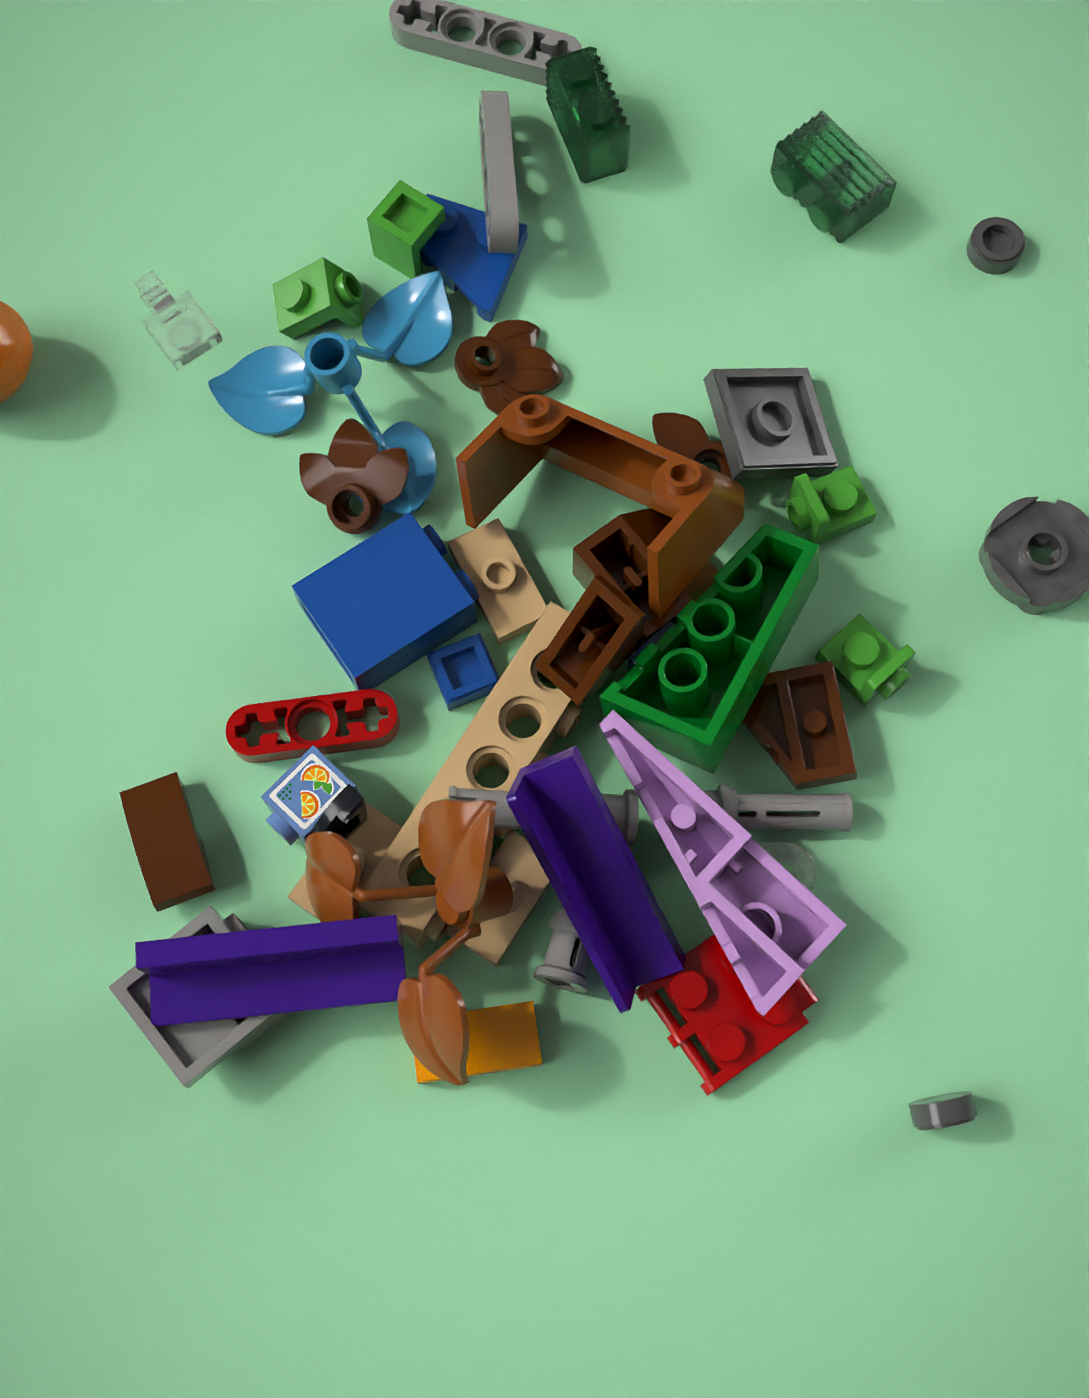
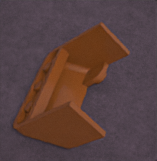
[455,394,745,619]

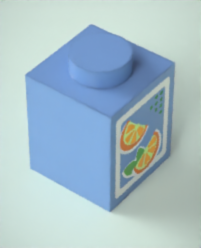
[261,745,360,846]

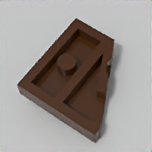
[742,661,857,790]

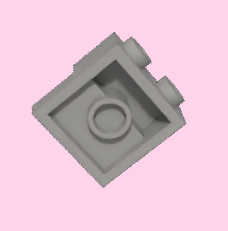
[109,906,288,1088]

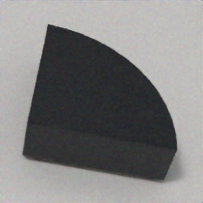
[311,784,367,840]

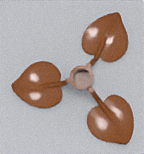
[305,798,513,1085]

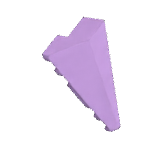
[599,710,847,1016]

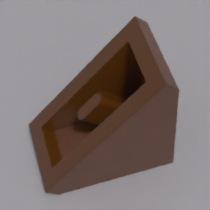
[535,575,646,706]

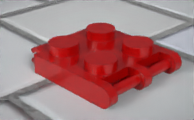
[635,934,819,1096]

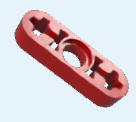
[225,689,400,763]

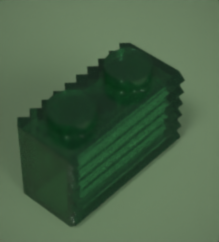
[545,46,631,184]
[770,110,897,243]

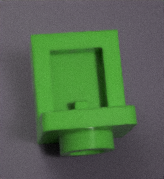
[272,257,364,339]

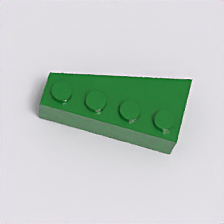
[599,523,820,774]

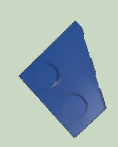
[420,193,528,322]

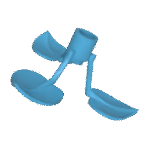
[208,271,453,515]

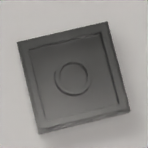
[703,368,838,480]

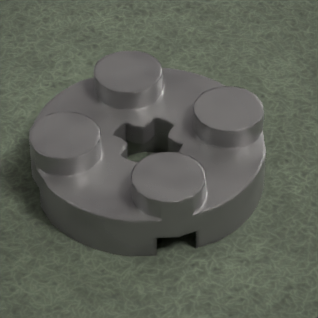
[978,497,1089,615]

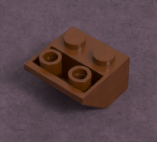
[572,508,718,649]

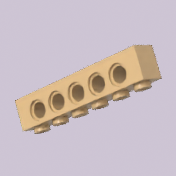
[358,601,604,951]

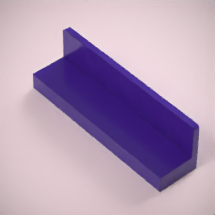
[506,746,686,1013]
[135,915,406,1027]

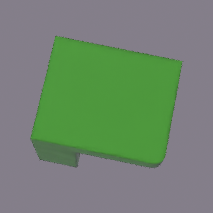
[367,180,445,279]

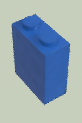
[292,512,479,690]

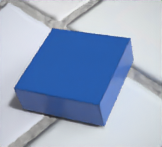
[426,633,500,711]

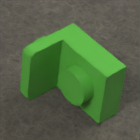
[786,465,877,544]
[815,613,916,707]

